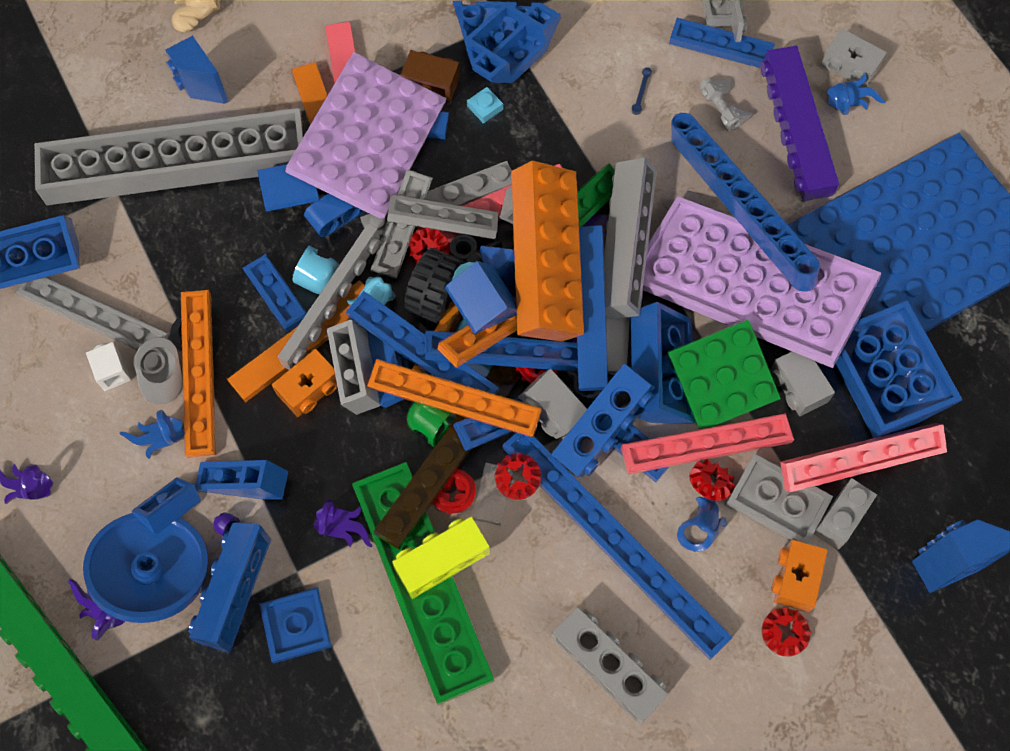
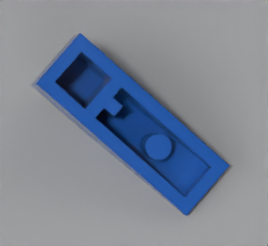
[195,460,288,499]

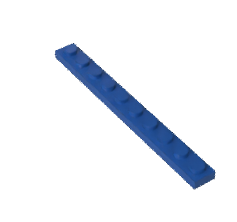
[503,433,733,660]

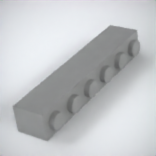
[604,157,657,319]

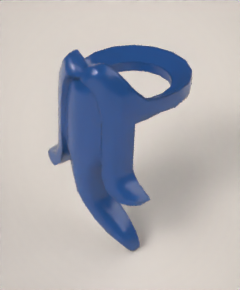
[827,73,885,115]
[119,409,185,459]
[677,497,727,552]

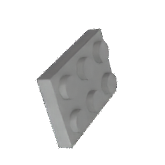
[726,453,833,544]

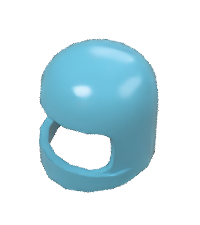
[293,246,339,295]

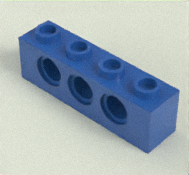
[551,364,655,477]

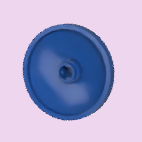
[83,513,208,623]

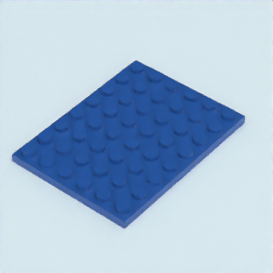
[788,133,1010,332]

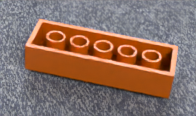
[511,161,584,342]

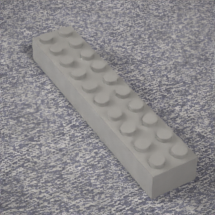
[35,108,305,205]

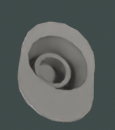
[133,337,182,404]

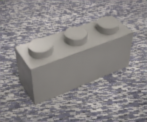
[327,319,380,415]

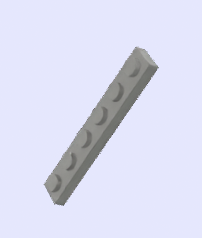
[360,161,512,240]
[278,223,381,370]

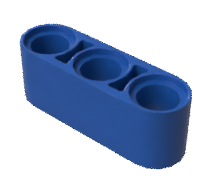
[304,194,366,237]

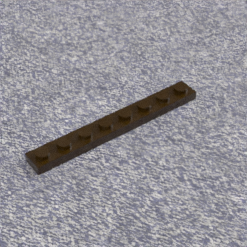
[374,365,522,550]

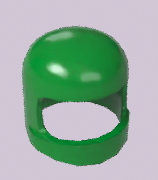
[407,402,458,447]

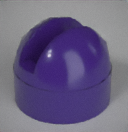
[213,512,240,537]

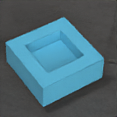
[467,87,503,123]

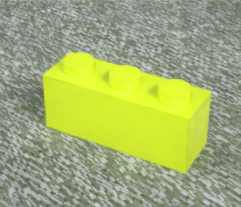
[392,516,490,599]

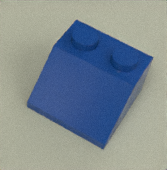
[165,35,229,104]

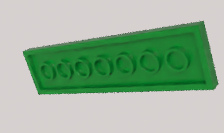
[352,462,495,705]

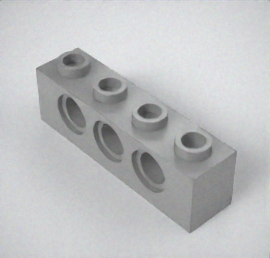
[551,607,668,725]

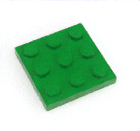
[667,319,780,430]

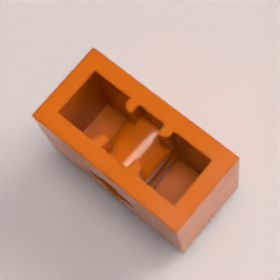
[271,349,338,417]
[771,539,828,613]

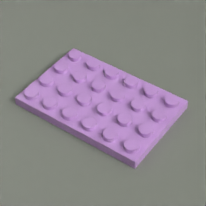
[285,52,447,220]

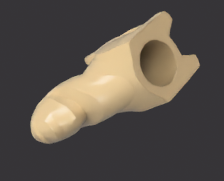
[172,0,220,32]

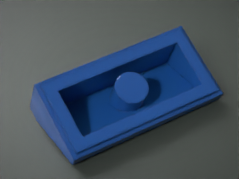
[131,477,201,534]

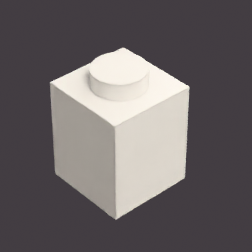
[86,342,131,391]

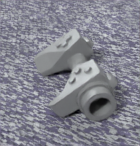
[699,77,752,131]

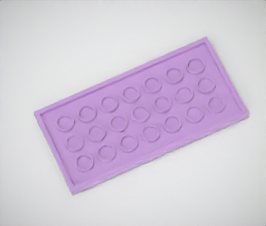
[643,196,881,368]

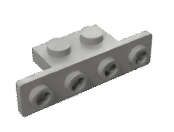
[702,0,747,42]

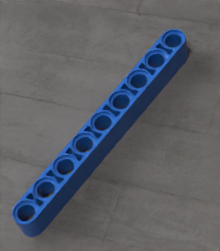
[671,113,820,292]

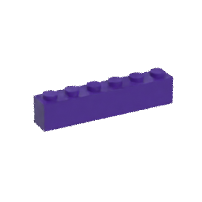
[760,45,840,202]

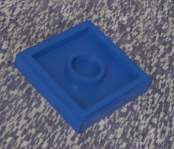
[259,587,332,664]

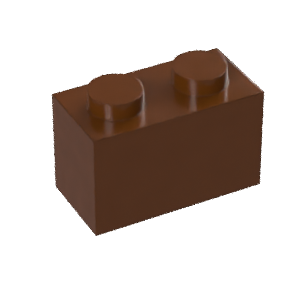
[400,50,460,102]

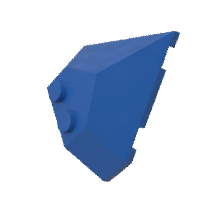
[453,1,561,83]

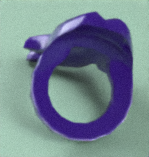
[0,464,53,504]
[313,499,372,547]
[68,579,125,640]

